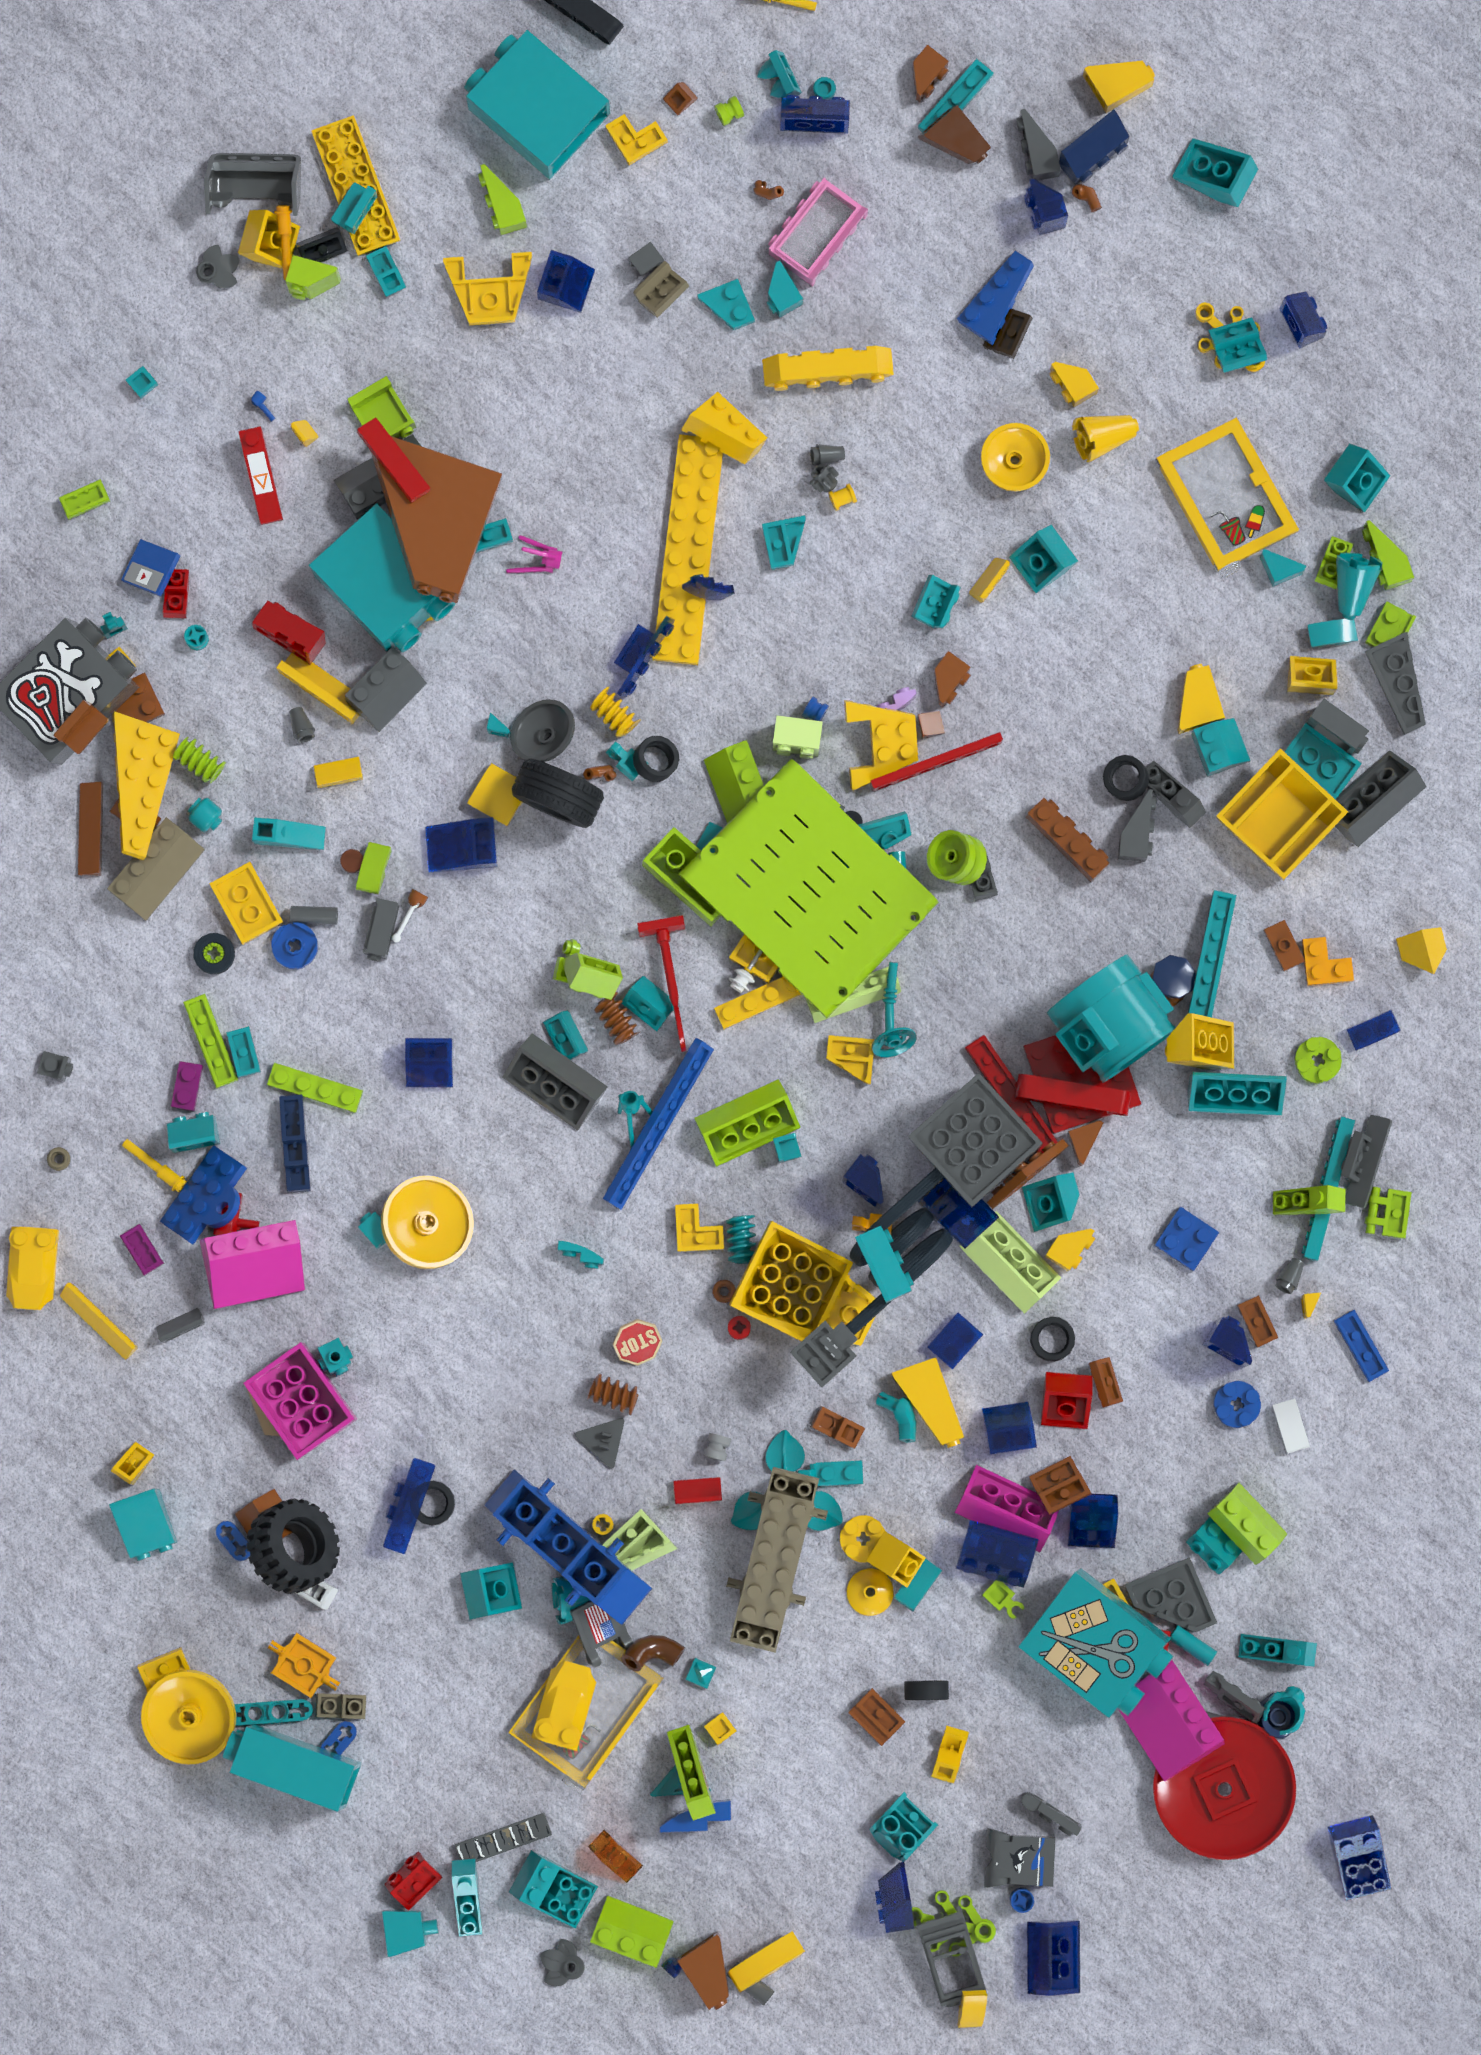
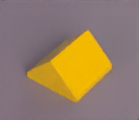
[1287,656,1338,695]

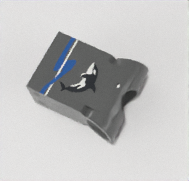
[984,1828,1055,1888]

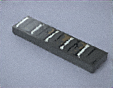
[455,1812,552,1862]

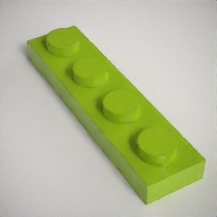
[267,1063,363,1113]

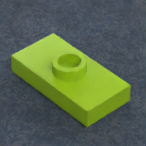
[59,479,110,520]

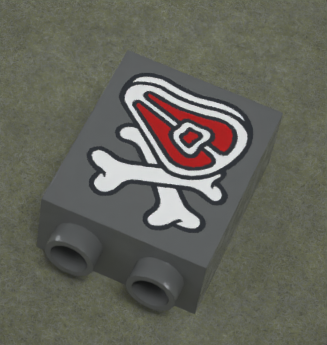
[0,617,139,765]

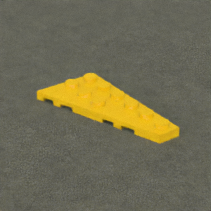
[112,711,180,860]

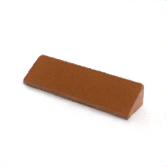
[78,782,103,876]

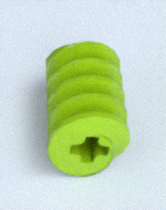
[173,737,226,784]

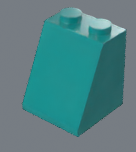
[109,1488,177,1561]

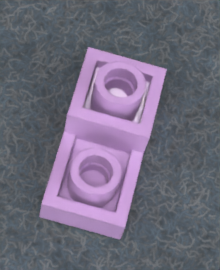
[876,687,916,711]

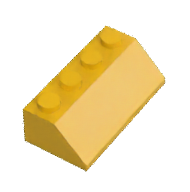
[1165,1013,1234,1070]

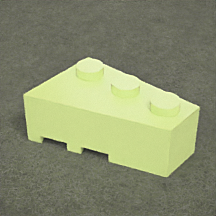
[603,1509,678,1570]

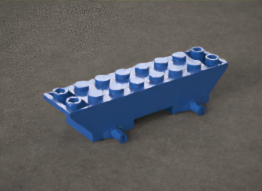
[485,1469,653,1625]

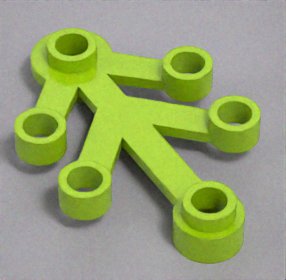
[905,1890,996,1957]

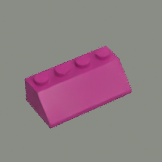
[955,1465,1059,1553]

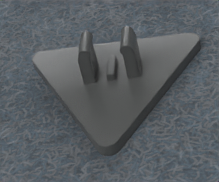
[575,1418,625,1469]

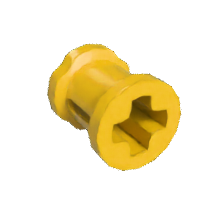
[828,483,857,511]

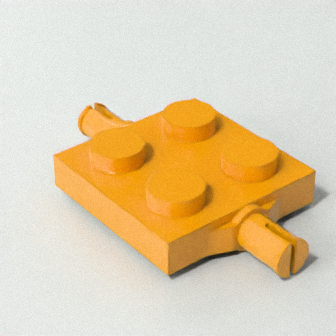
[267,1633,341,1698]

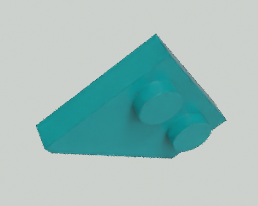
[697,279,755,330]
[762,515,806,570]

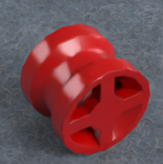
[728,1316,751,1340]

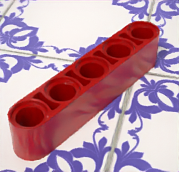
[1015,1074,1131,1116]

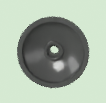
[510,699,575,762]

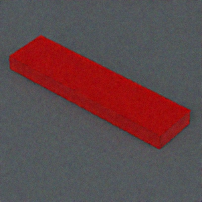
[357,417,430,503]

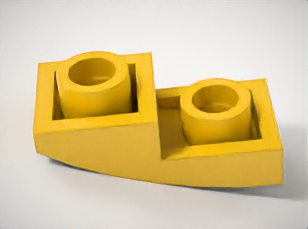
[957,1990,987,2028]

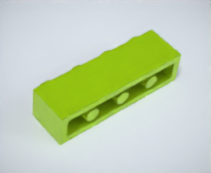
[667,1725,716,1820]

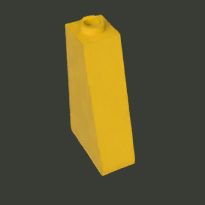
[891,1357,964,1448]

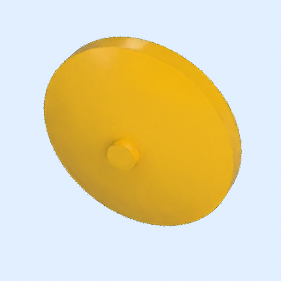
[381,1176,474,1269]
[141,1670,236,1765]

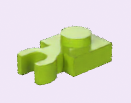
[982,1578,1025,1619]

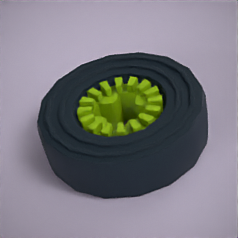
[193,933,235,974]

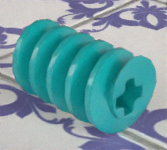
[726,1215,756,1264]

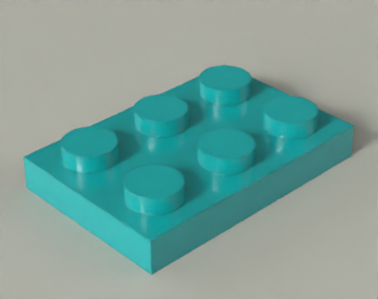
[1285,723,1362,800]

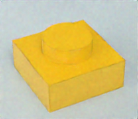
[704,1712,737,1745]

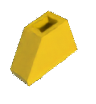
[1049,362,1099,407]
[1045,1228,1095,1271]

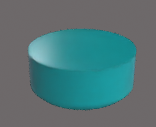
[813,77,836,101]

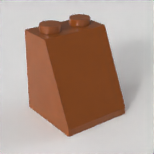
[677,1931,729,2010]

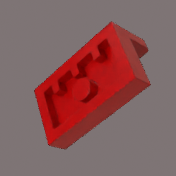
[385,1851,443,1911]

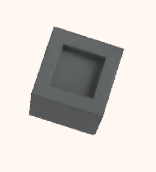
[628,242,664,276]

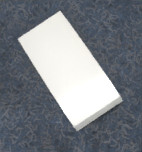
[1273,1399,1310,1453]

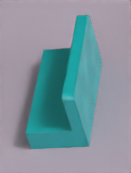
[331,182,378,234]
[622,976,679,1032]

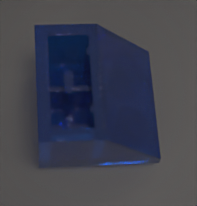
[1024,179,1068,235]
[537,250,595,313]
[405,1038,454,1088]
[982,1402,1037,1455]
[1068,1493,1118,1548]

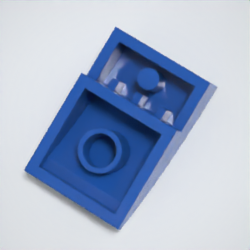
[660,1799,731,1832]

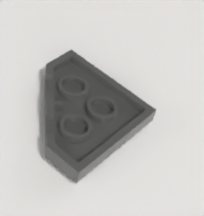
[1124,1557,1217,1632]

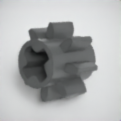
[809,464,839,493]

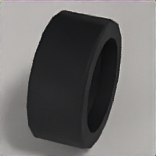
[633,736,680,782]
[1103,755,1149,801]
[1030,1317,1075,1362]
[410,1480,455,1526]
[904,1680,949,1700]

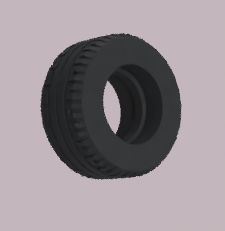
[512,758,604,828]

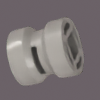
[703,1433,731,1461]

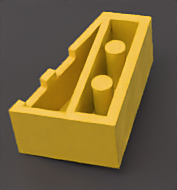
[681,392,768,464]

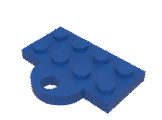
[160,1145,247,1245]

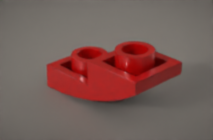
[163,569,189,619]

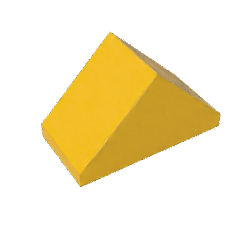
[111,1441,154,1485]

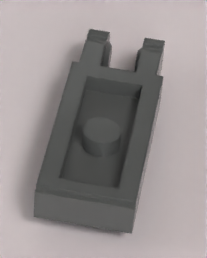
[1021,1792,1082,1836]

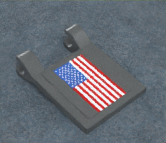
[570,1600,633,1668]

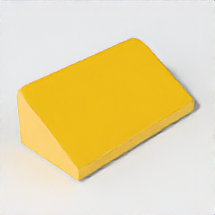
[969,558,1010,603]
[314,757,363,788]

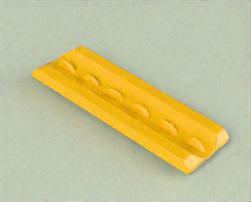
[311,115,401,256]

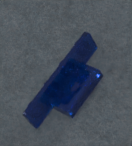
[614,616,675,697]
[383,1458,435,1554]

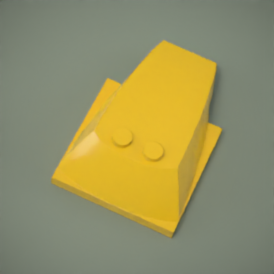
[729,1221,876,1346]

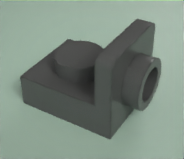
[37,1051,74,1081]

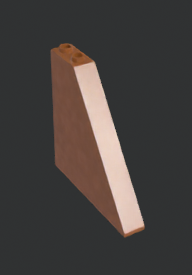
[370,436,502,603]

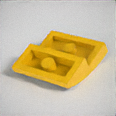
[467,763,523,826]
[137,1647,191,1693]

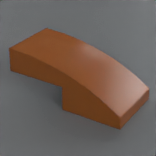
[810,1406,865,1449]

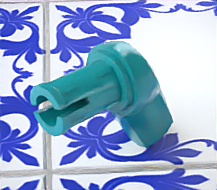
[876,1391,916,1443]

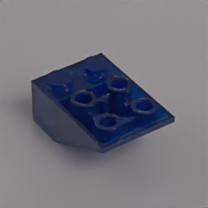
[425,817,498,873]
[917,1178,999,1249]
[1327,1815,1392,1901]

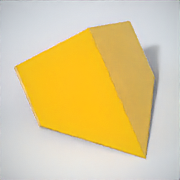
[1396,927,1447,974]

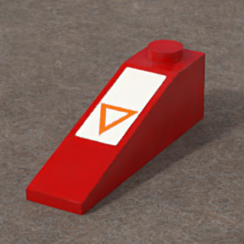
[238,426,283,525]

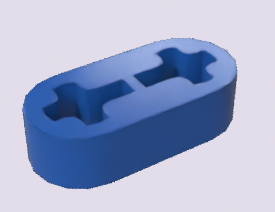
[216,1521,250,1561]
[321,1721,357,1755]

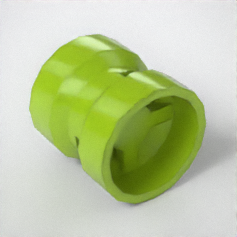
[714,96,745,126]

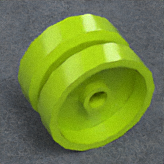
[927,830,987,886]

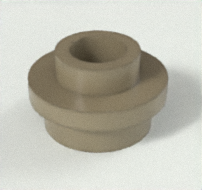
[47,1147,71,1171]

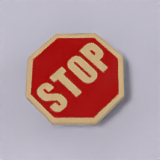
[612,1319,662,1366]

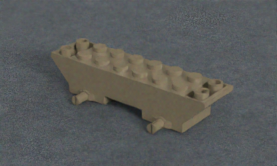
[726,1467,828,1653]

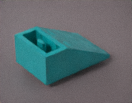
[509,1850,598,1929]

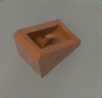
[1067,1120,1104,1166]

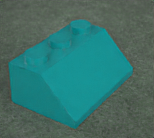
[855,1226,914,1303]

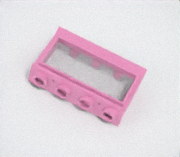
[768,177,868,287]

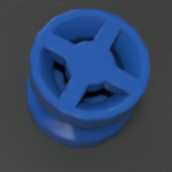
[802,697,829,721]

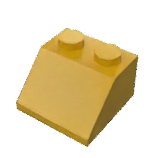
[238,210,300,269]

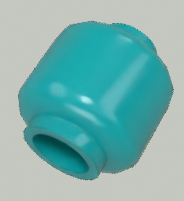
[187,798,222,832]

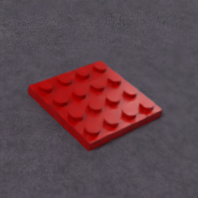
[1023,1035,1142,1134]

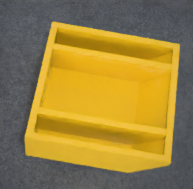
[1216,748,1348,881]

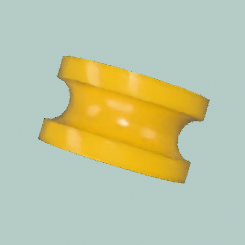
[592,1514,614,1535]

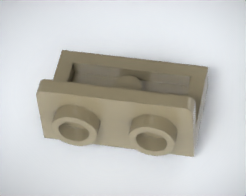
[633,261,689,318]

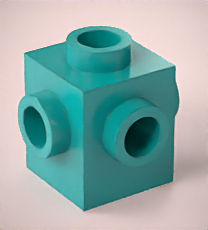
[318,1338,353,1377]

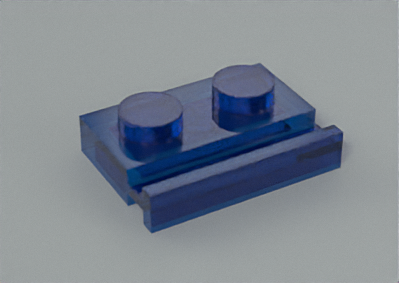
[927,1312,984,1370]

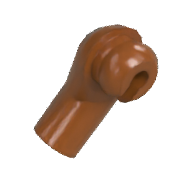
[753,180,784,200]
[1072,184,1102,212]
[583,765,617,782]

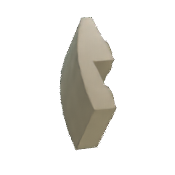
[315,1693,366,1719]

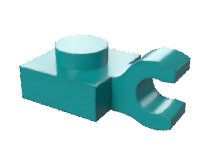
[100,612,128,639]
[605,742,648,781]

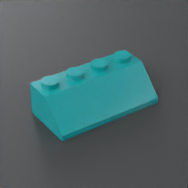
[1188,1072,1287,1115]

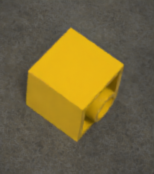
[866,1531,926,1587]

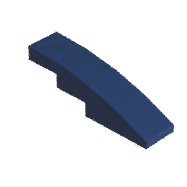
[279,1094,311,1193]

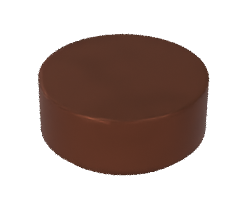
[340,849,363,873]

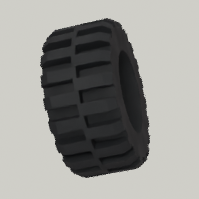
[246,1498,340,1594]

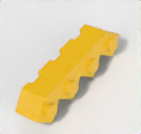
[762,346,894,391]

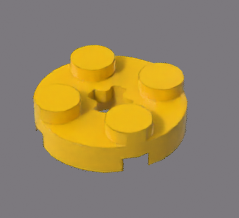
[840,1515,885,1563]

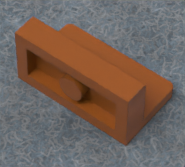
[53,700,109,754]

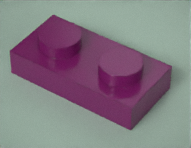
[171,1061,203,1111]

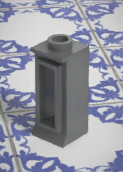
[362,898,400,962]

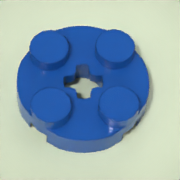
[271,922,318,969]
[1213,1381,1261,1428]

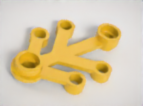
[1195,302,1265,372]

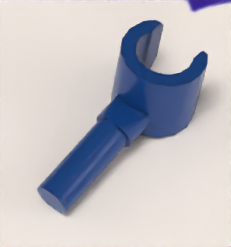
[251,391,276,422]

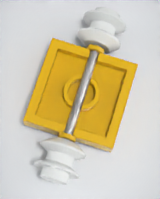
[729,911,787,993]

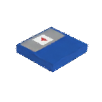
[121,539,180,597]

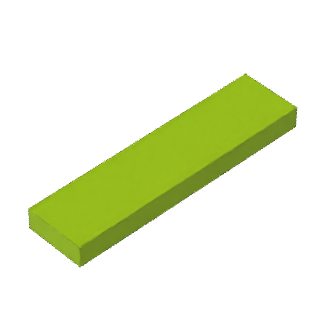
[183,994,238,1089]

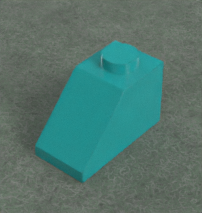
[766,260,803,318]

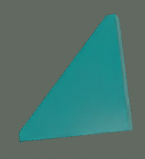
[650,1764,711,1797]

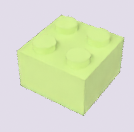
[773,715,823,759]

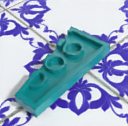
[825,811,912,880]

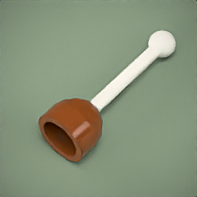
[392,889,428,942]

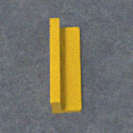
[276,653,359,724]

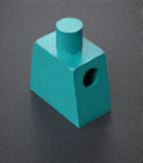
[382,1910,439,1957]

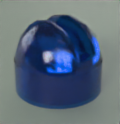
[661,1957,682,1979]

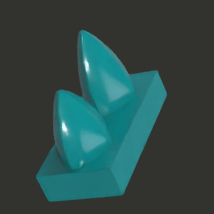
[757,50,802,98]

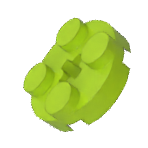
[1294,1037,1342,1084]

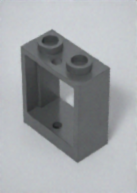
[1307,698,1369,755]

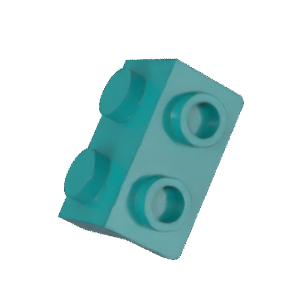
[911,575,961,628]
[1186,1517,1243,1574]

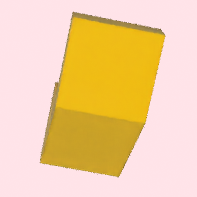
[931,1725,969,1783]

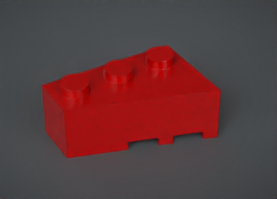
[252,600,326,665]

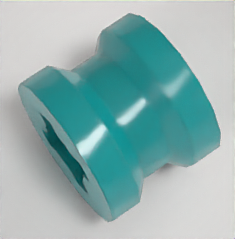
[184,624,209,651]

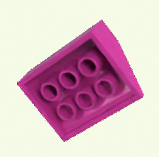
[199,1220,305,1309]
[243,1342,357,1460]
[1118,1660,1224,1782]

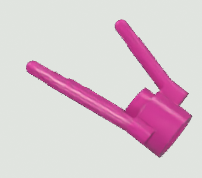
[506,535,562,573]

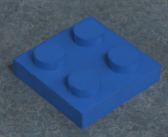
[1154,1206,1220,1271]

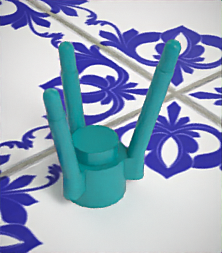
[617,1091,653,1147]

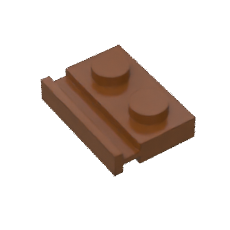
[848,1688,905,1746]

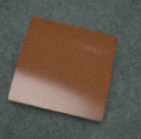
[1029,1456,1091,1515]

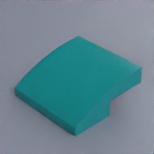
[1208,317,1267,373]

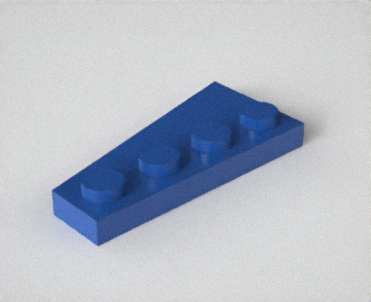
[957,251,1034,346]

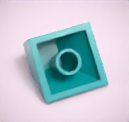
[1022,1172,1080,1232]

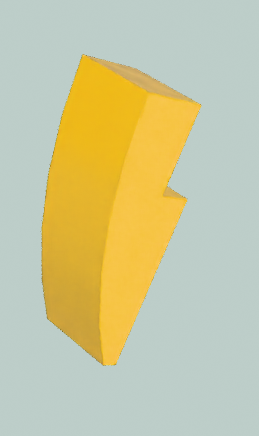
[727,1931,805,1992]

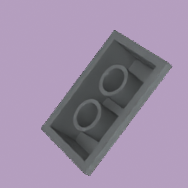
[345,647,427,732]

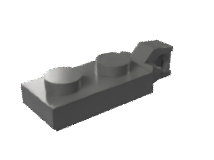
[1204,1671,1265,1725]

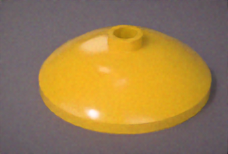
[981,423,1050,492]

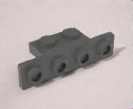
[1341,1115,1392,1208]

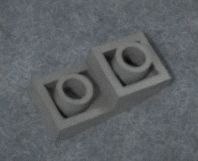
[971,853,998,901]

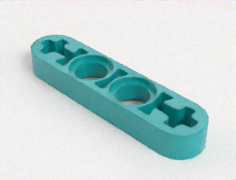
[234,1699,313,1726]

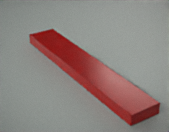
[870,732,1003,792]
[965,1035,1058,1154]

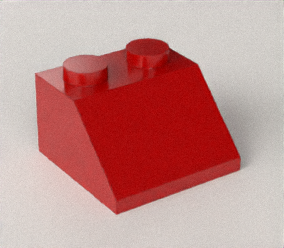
[1041,1372,1093,1429]

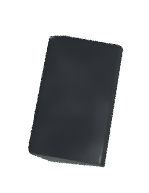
[296,227,348,262]

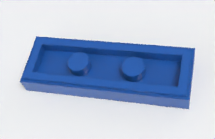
[1333,1309,1389,1382]

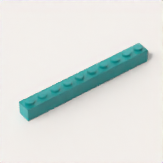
[1301,1116,1355,1261]

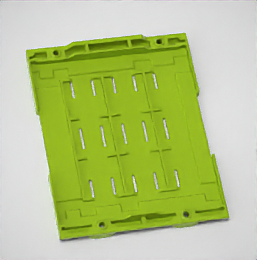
[679,759,939,1019]

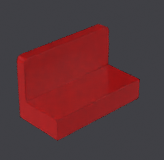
[674,1477,722,1504]

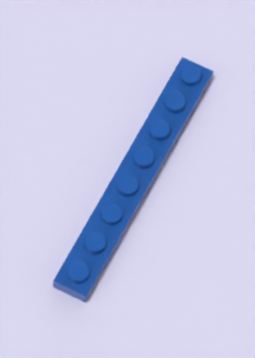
[603,1038,714,1210]

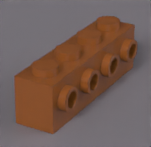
[1026,798,1109,883]

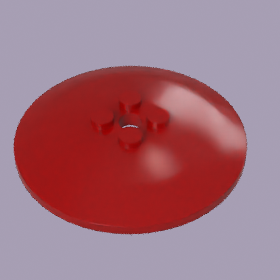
[1153,1717,1296,1860]

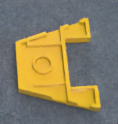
[443,252,532,326]
[844,700,918,790]

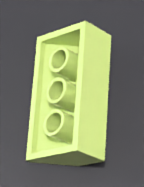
[959,1211,1061,1314]

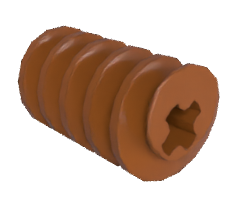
[594,992,641,1045]
[587,1373,639,1416]

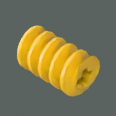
[590,687,641,738]

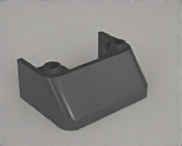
[204,153,301,216]

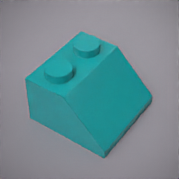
[1324,443,1391,512]
[1009,525,1078,593]
[1191,718,1251,777]
[167,1112,220,1153]
[460,1562,522,1620]

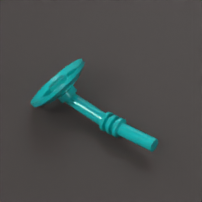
[872,962,917,1057]

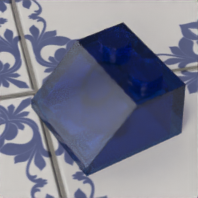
[1279,291,1328,349]
[875,1862,914,1933]

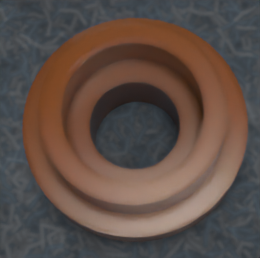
[713,1280,736,1303]

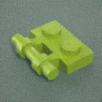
[1364,1187,1412,1239]

